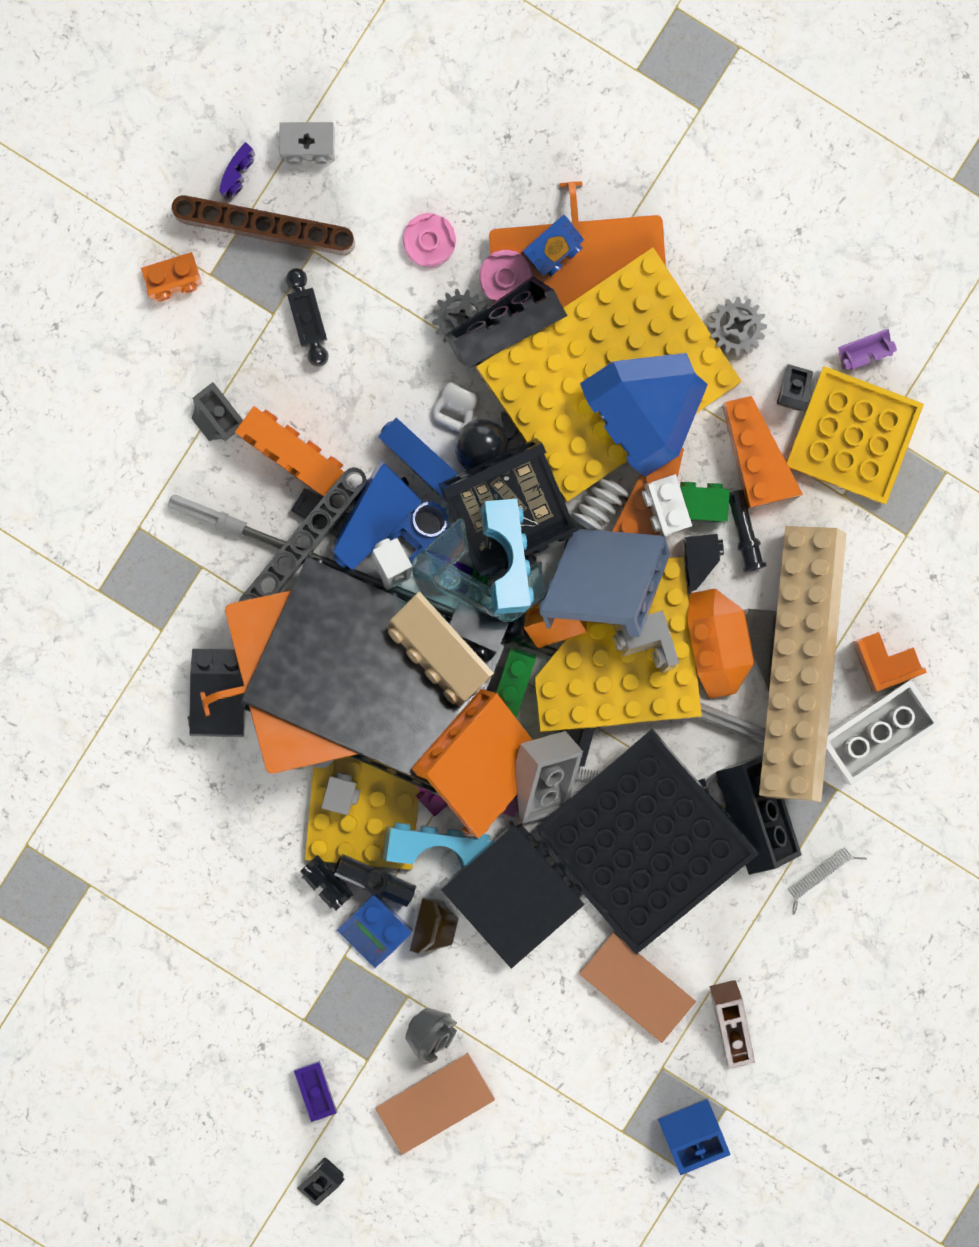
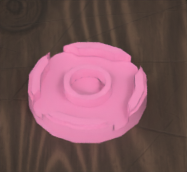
[403,213,456,268]
[479,250,533,301]

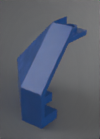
[580,353,708,477]

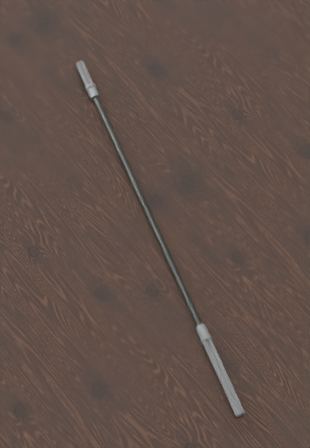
[168,495,766,744]

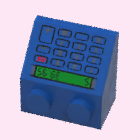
[337,894,413,968]

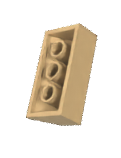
[387,591,494,708]

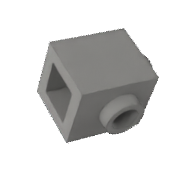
[322,772,361,815]

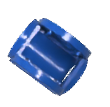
[385,500,449,566]

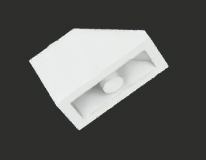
[372,538,412,591]

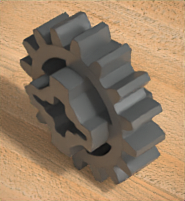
[432,289,487,343]

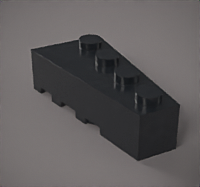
[444,277,567,368]

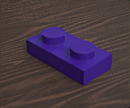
[294,1061,337,1122]

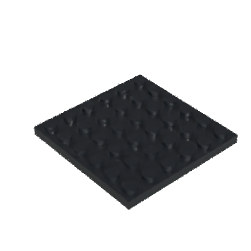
[530,729,760,955]

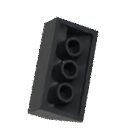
[716,755,802,875]

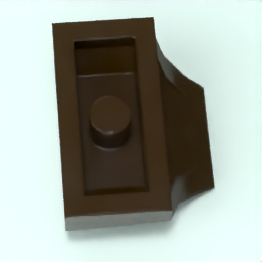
[409,898,459,954]

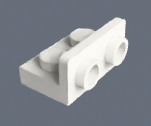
[642,474,692,536]

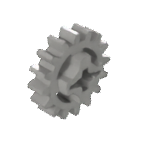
[708,297,767,356]

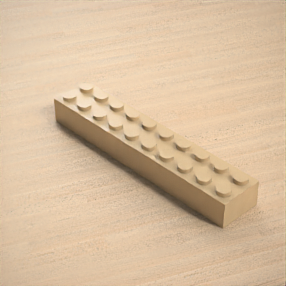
[759,526,847,802]

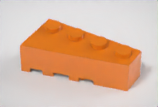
[722,396,803,509]
[235,406,344,497]
[611,448,684,535]

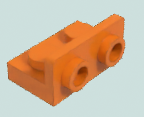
[141,252,202,302]

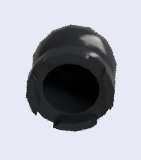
[455,419,509,470]

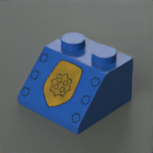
[522,214,584,277]

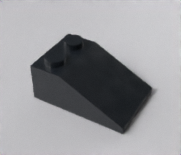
[189,649,246,737]

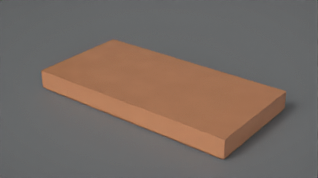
[579,932,696,1043]
[375,1052,495,1155]

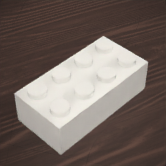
[826,679,942,785]

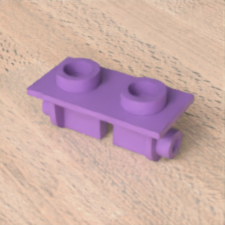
[838,329,897,371]

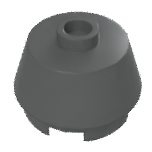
[405,1008,457,1063]

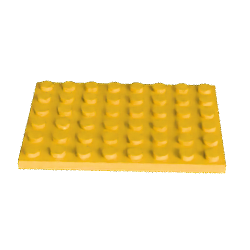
[476,248,742,502]

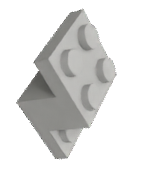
[608,611,679,673]

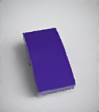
[219,142,256,200]

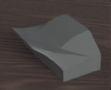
[191,382,243,441]

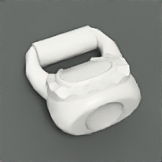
[434,382,479,432]

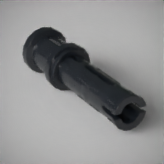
[729,489,767,573]

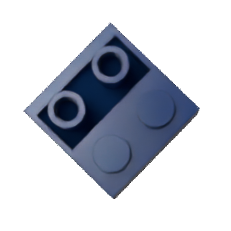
[658,1098,731,1175]

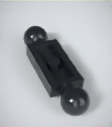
[286,268,329,367]

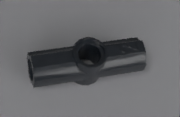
[333,853,416,907]

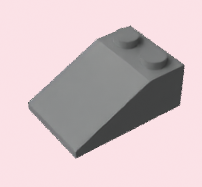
[515,731,583,824]

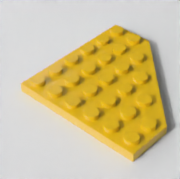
[534,557,702,733]

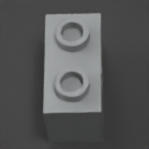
[279,122,335,164]

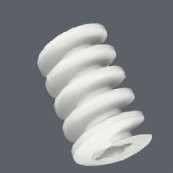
[572,477,630,531]

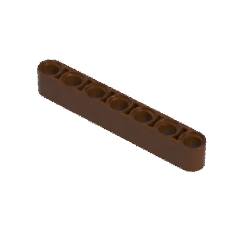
[171,195,355,255]

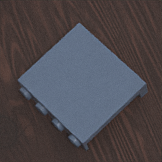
[540,529,670,637]

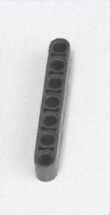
[238,467,367,602]

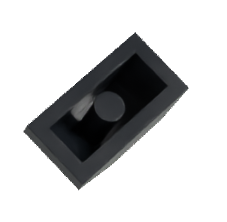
[683,534,724,592]

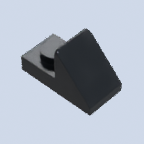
[777,364,813,411]
[297,1158,345,1206]

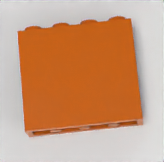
[411,689,532,838]

